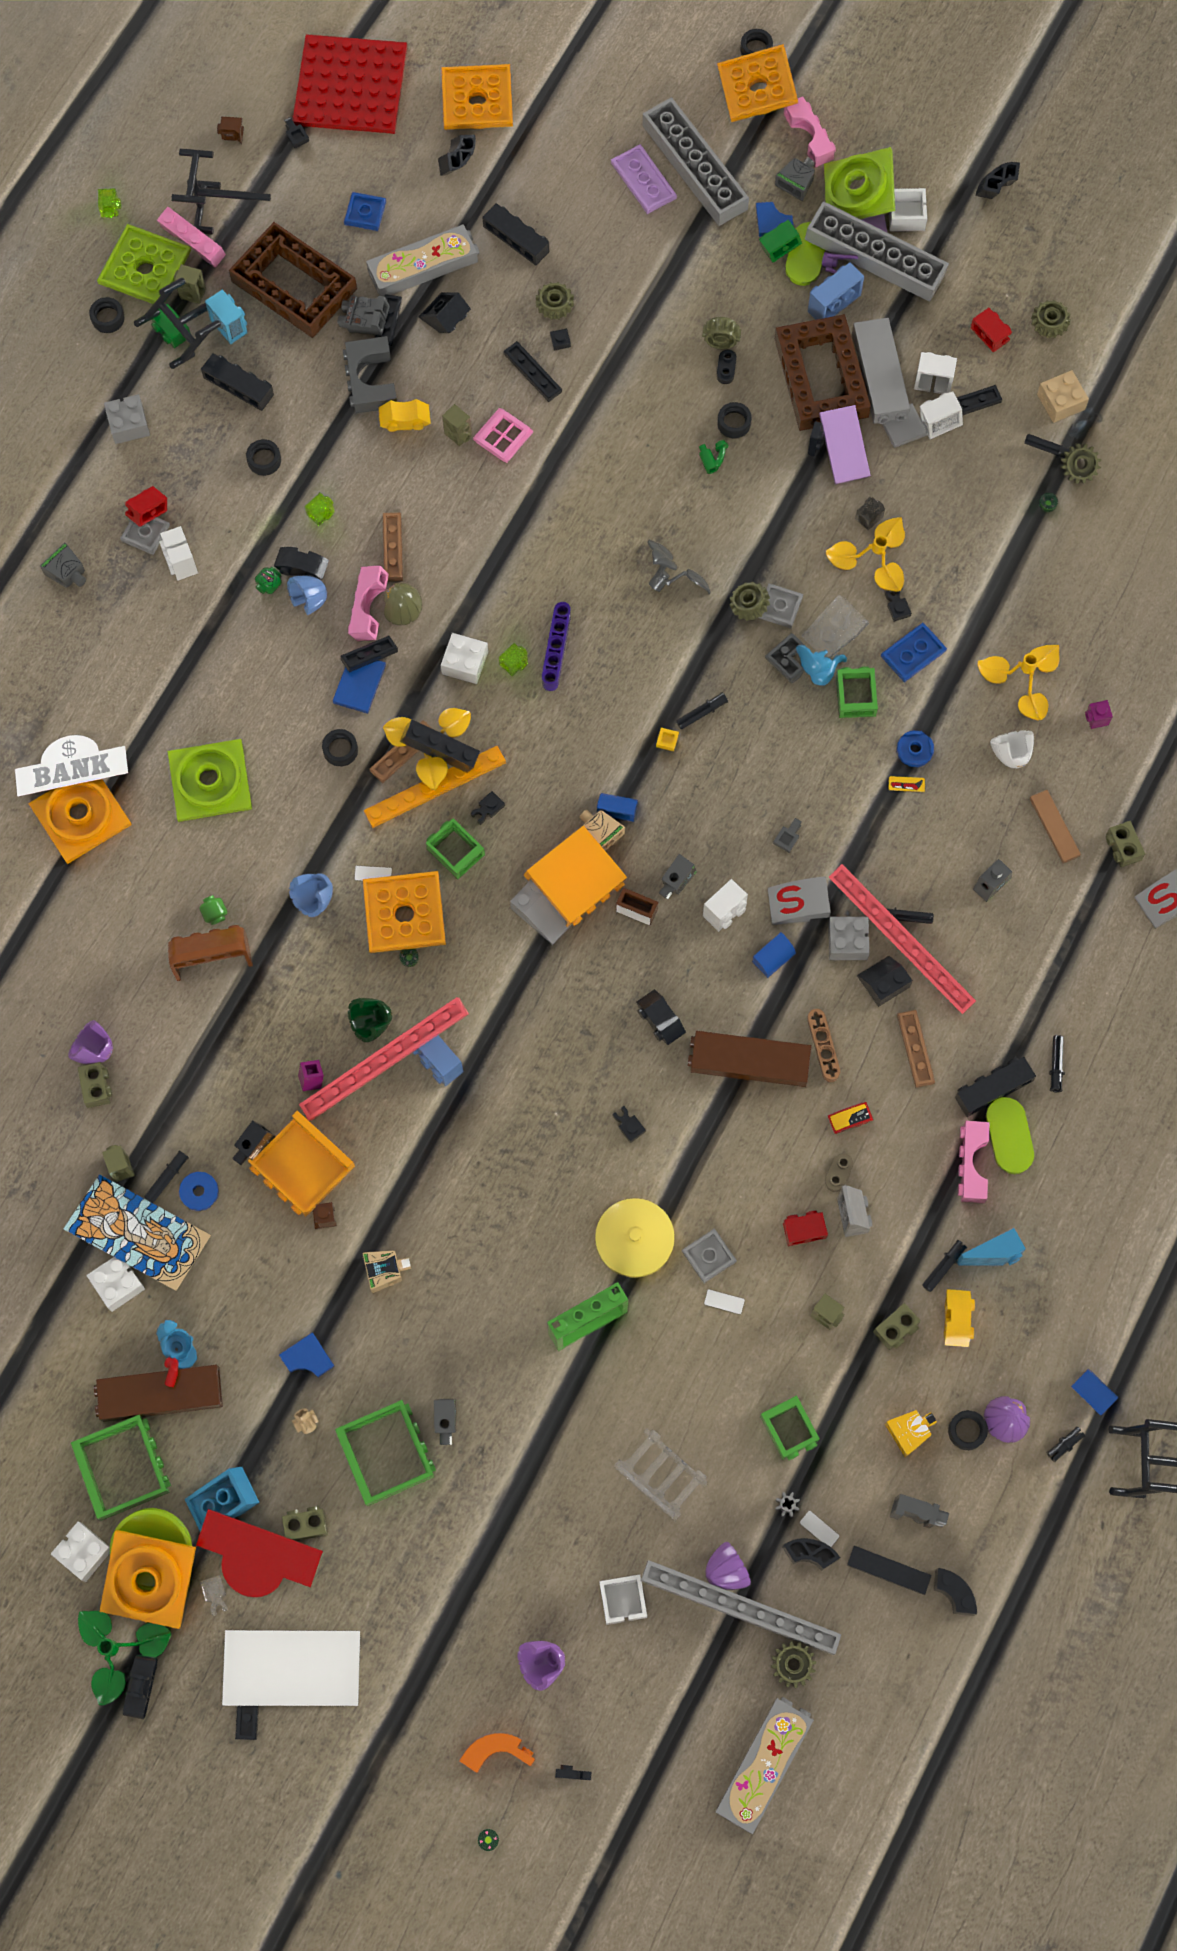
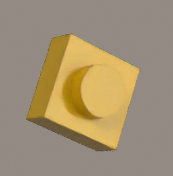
[656,728,679,751]

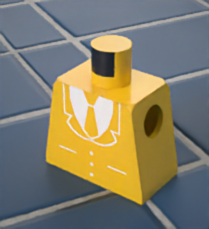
[885,1410,937,1458]

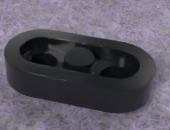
[716,349,737,384]

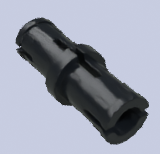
[1046,1426,1085,1462]

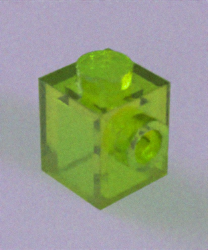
[98,188,122,218]
[304,493,334,526]
[499,643,528,677]

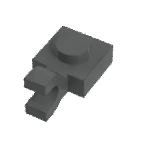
[773,818,802,853]

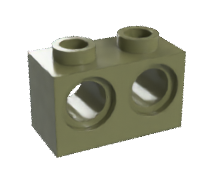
[174,264,206,304]
[442,404,472,446]
[1106,821,1145,867]
[78,1062,112,1108]
[102,1145,135,1182]
[810,1293,845,1330]
[873,1303,921,1350]
[282,1506,328,1541]

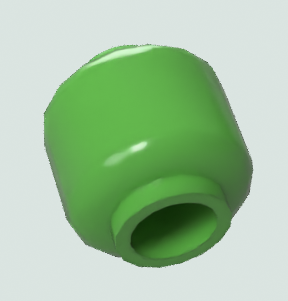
[199,895,228,925]

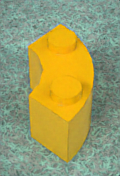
[378,399,431,432]
[944,1289,975,1347]

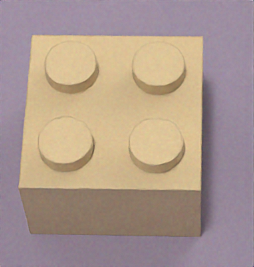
[1037,370,1089,423]

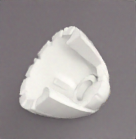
[990,730,1034,769]

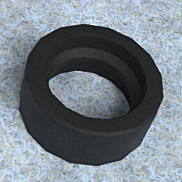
[740,29,773,56]
[89,297,125,333]
[717,402,752,439]
[246,439,281,476]
[322,729,358,767]
[948,1410,988,1451]

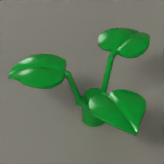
[78,1611,171,1706]

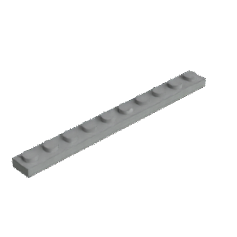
[641,1560,841,1655]

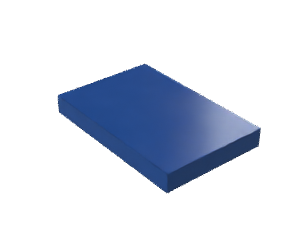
[881,622,947,683]
[333,660,386,714]

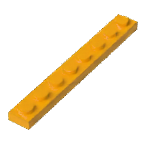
[364,746,506,828]

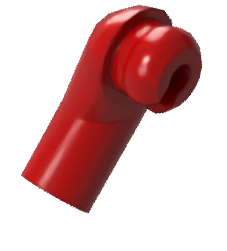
[164,1357,179,1387]

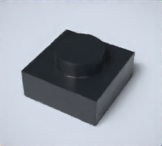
[550,328,571,351]

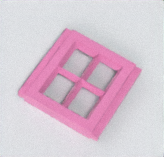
[473,408,533,463]

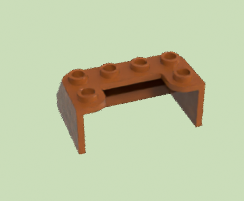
[168,925,253,981]

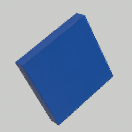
[344,192,386,231]

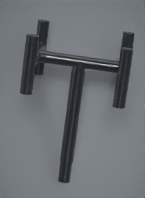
[171,148,271,234]
[134,278,221,369]
[1108,1419,1177,1499]

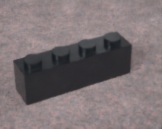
[482,203,550,266]
[201,353,274,411]
[400,720,480,773]
[955,1057,1036,1117]

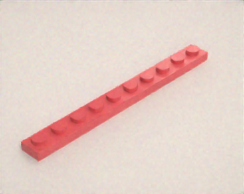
[829,864,976,1014]
[299,997,469,1121]

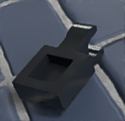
[284,117,309,149]

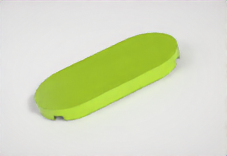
[785,222,825,286]
[986,1097,1034,1174]

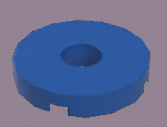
[896,730,934,767]
[179,1171,219,1211]

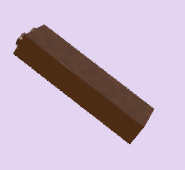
[687,1031,812,1087]
[94,1364,223,1422]

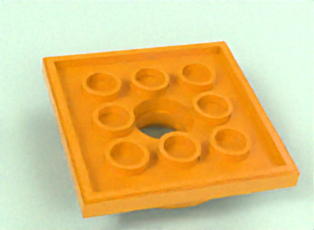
[717,44,798,122]
[441,64,513,130]
[28,779,132,864]
[363,871,446,953]
[99,1530,196,1629]

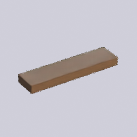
[383,512,403,582]
[369,720,431,783]
[1030,790,1081,863]
[897,1010,935,1088]

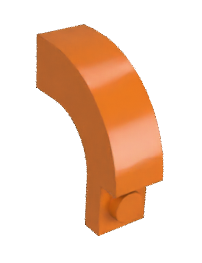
[459,1733,535,1773]

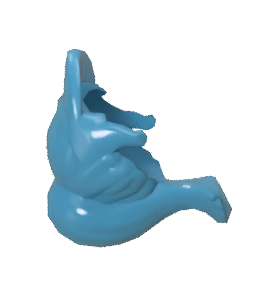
[796,645,847,685]
[156,1320,197,1369]

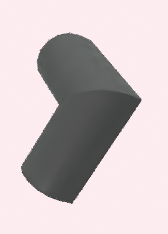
[765,633,804,683]

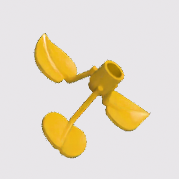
[826,517,905,592]
[977,645,1060,720]
[383,708,471,790]

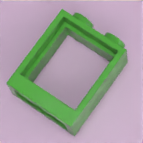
[836,666,878,718]
[426,818,485,880]
[760,1396,820,1461]

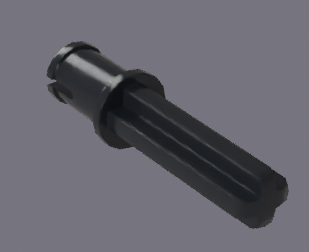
[1024,434,1070,458]
[676,692,728,729]
[886,907,934,924]
[1049,1035,1065,1093]
[144,1150,189,1203]
[922,1240,967,1292]

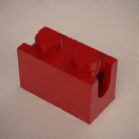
[971,307,1012,353]
[125,486,167,527]
[783,1210,828,1247]

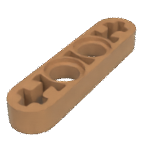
[807,1009,840,1082]

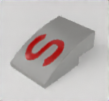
[1134,869,1177,929]
[768,876,830,925]

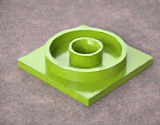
[824,147,895,219]
[97,224,191,304]
[167,739,252,822]

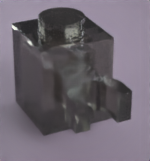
[855,497,885,530]

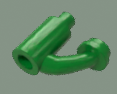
[699,440,729,474]

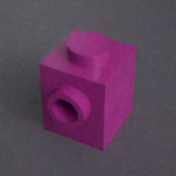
[1085,700,1113,729]
[298,1060,324,1091]

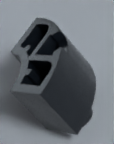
[438,135,476,176]
[975,162,1020,199]
[273,547,329,580]
[636,989,686,1045]
[782,1538,841,1571]
[934,1568,977,1616]

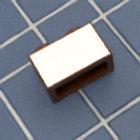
[616,887,659,926]

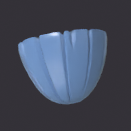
[287,576,327,615]
[289,874,333,917]

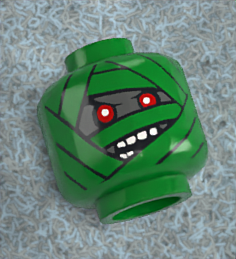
[255,567,282,594]

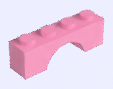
[783,96,836,168]
[157,207,226,268]
[348,566,389,641]
[958,1121,990,1203]

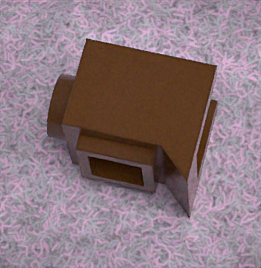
[217,116,244,144]
[313,1202,337,1229]

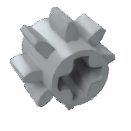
[775,1492,800,1517]

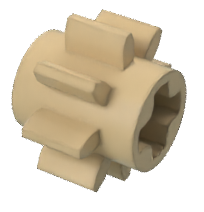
[292,1408,319,1434]

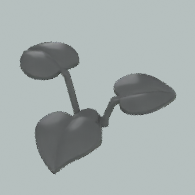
[647,539,711,594]

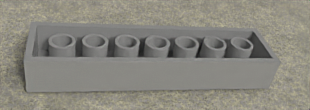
[642,97,749,226]
[805,201,949,302]

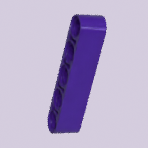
[542,602,571,691]

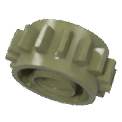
[536,282,574,320]
[1031,300,1071,338]
[702,317,741,349]
[1060,444,1101,484]
[730,582,770,621]
[771,1641,816,1688]

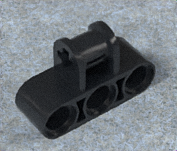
[123,1654,158,1720]

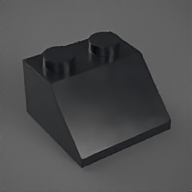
[418,292,471,333]
[857,956,913,1007]

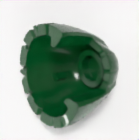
[348,998,392,1043]

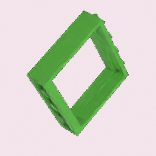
[547,1282,628,1352]
[335,1400,436,1507]
[71,1415,171,1521]

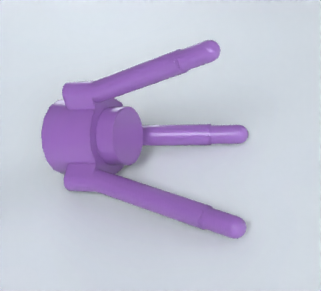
[822,252,858,274]

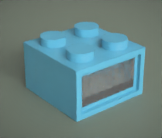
[205,290,248,345]

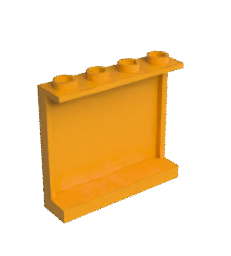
[524,825,627,928]
[248,1110,355,1217]

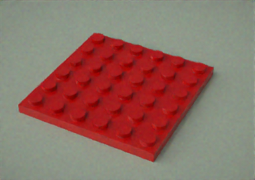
[292,34,407,134]

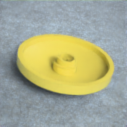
[595,1198,674,1278]

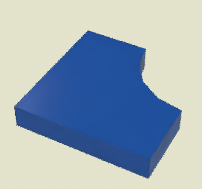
[756,202,794,237]
[279,1332,335,1377]

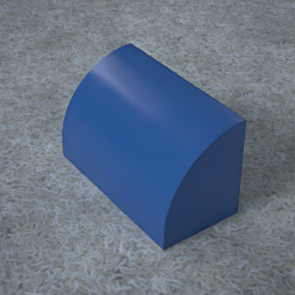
[597,793,638,822]
[752,932,796,978]
[1071,1368,1118,1415]

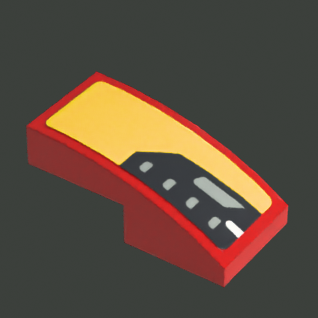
[828,1102,874,1134]

